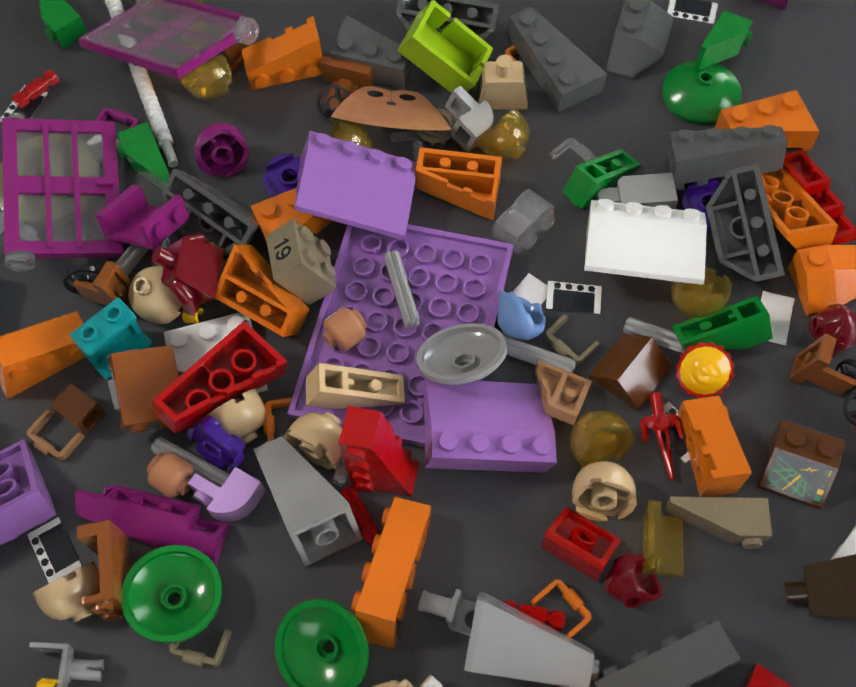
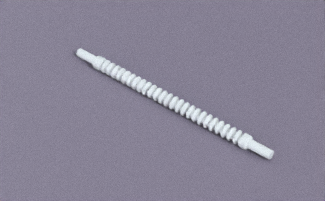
[105,0,179,168]

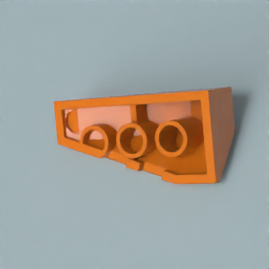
[761,168,839,250]
[788,245,856,317]

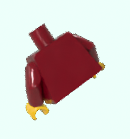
[151,233,225,324]

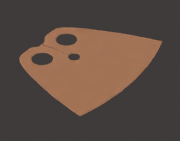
[331,86,452,131]

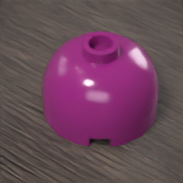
[194,123,249,178]

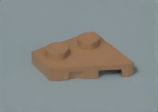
[534,359,592,426]

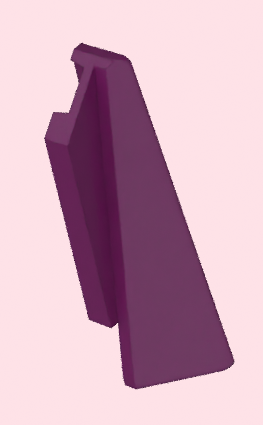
[75,485,229,566]

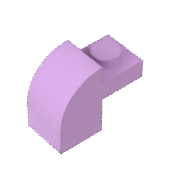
[188,467,266,522]

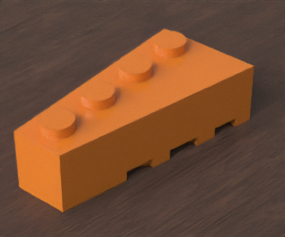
[351,497,431,650]

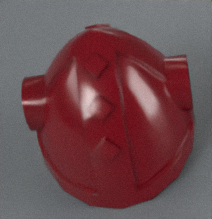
[808,304,856,357]
[604,552,663,609]

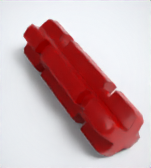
[12,70,60,108]
[339,486,381,544]
[503,600,565,631]

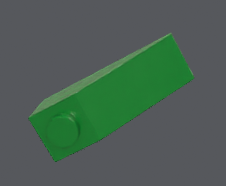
[39,0,87,49]
[694,11,753,71]
[116,122,170,190]
[562,149,641,209]
[672,296,773,349]

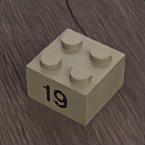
[266,219,337,305]

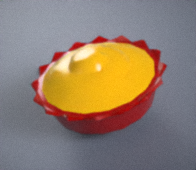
[675,342,735,399]

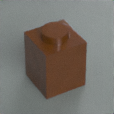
[50,384,106,436]

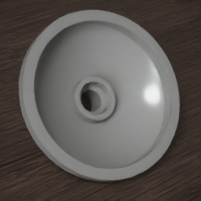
[416,323,507,386]

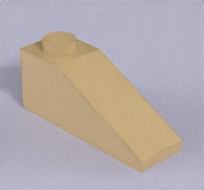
[306,363,405,409]

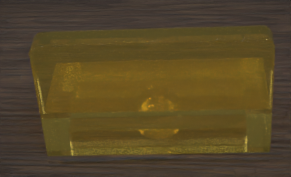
[643,500,684,578]

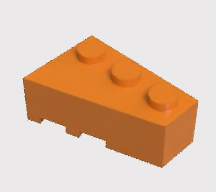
[242,16,323,90]
[415,147,502,221]
[251,188,333,248]
[215,244,310,337]
[0,311,85,400]

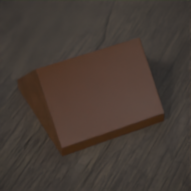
[589,334,672,411]

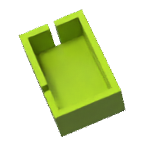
[397,0,494,93]

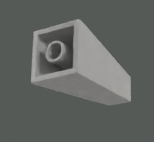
[253,436,363,567]
[464,592,599,687]

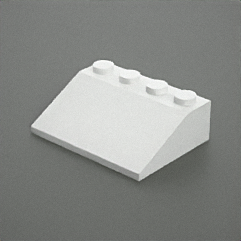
[584,199,707,285]

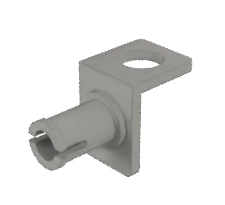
[418,589,476,636]
[29,642,104,687]

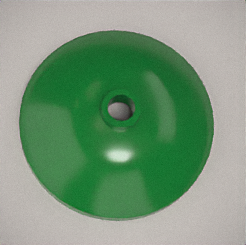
[662,60,742,125]
[121,545,222,644]
[275,599,369,687]

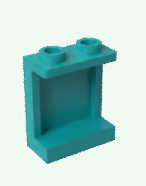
[69,297,155,382]

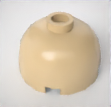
[128,266,181,325]
[202,389,266,444]
[284,412,343,470]
[572,461,637,522]
[33,561,100,623]

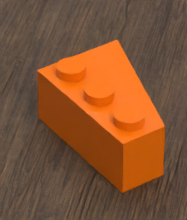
[715,90,820,151]
[677,396,752,497]

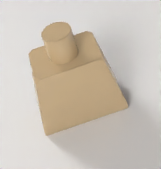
[478,55,528,110]

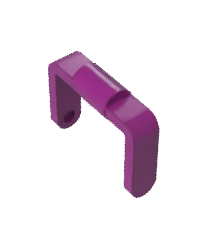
[95,108,140,128]

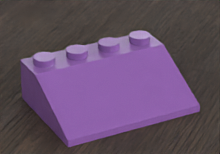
[294,131,415,240]
[424,378,557,473]
[0,439,56,545]

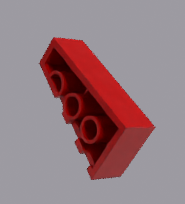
[152,321,287,434]
[339,406,419,497]

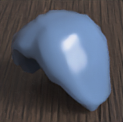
[498,290,546,341]

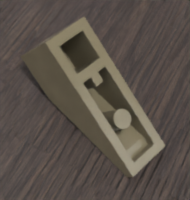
[665,496,772,549]

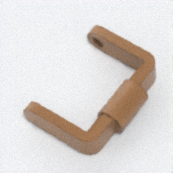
[26,410,85,461]

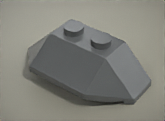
[396,0,500,40]
[606,0,674,80]
[706,163,785,282]
[162,168,259,258]

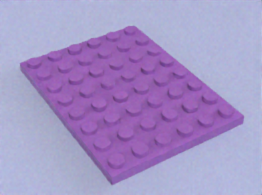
[287,224,514,448]

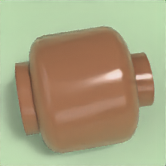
[322,307,367,351]
[146,452,194,498]

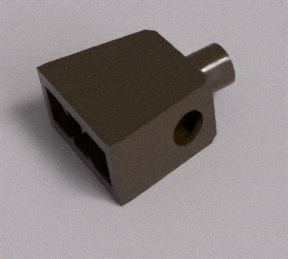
[785,554,856,622]

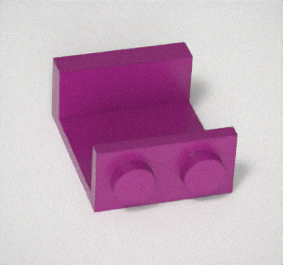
[95,185,190,250]

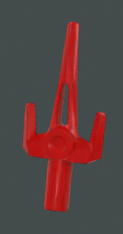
[640,392,685,480]

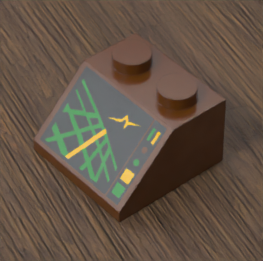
[758,420,845,509]

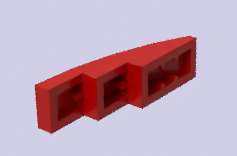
[783,149,856,245]

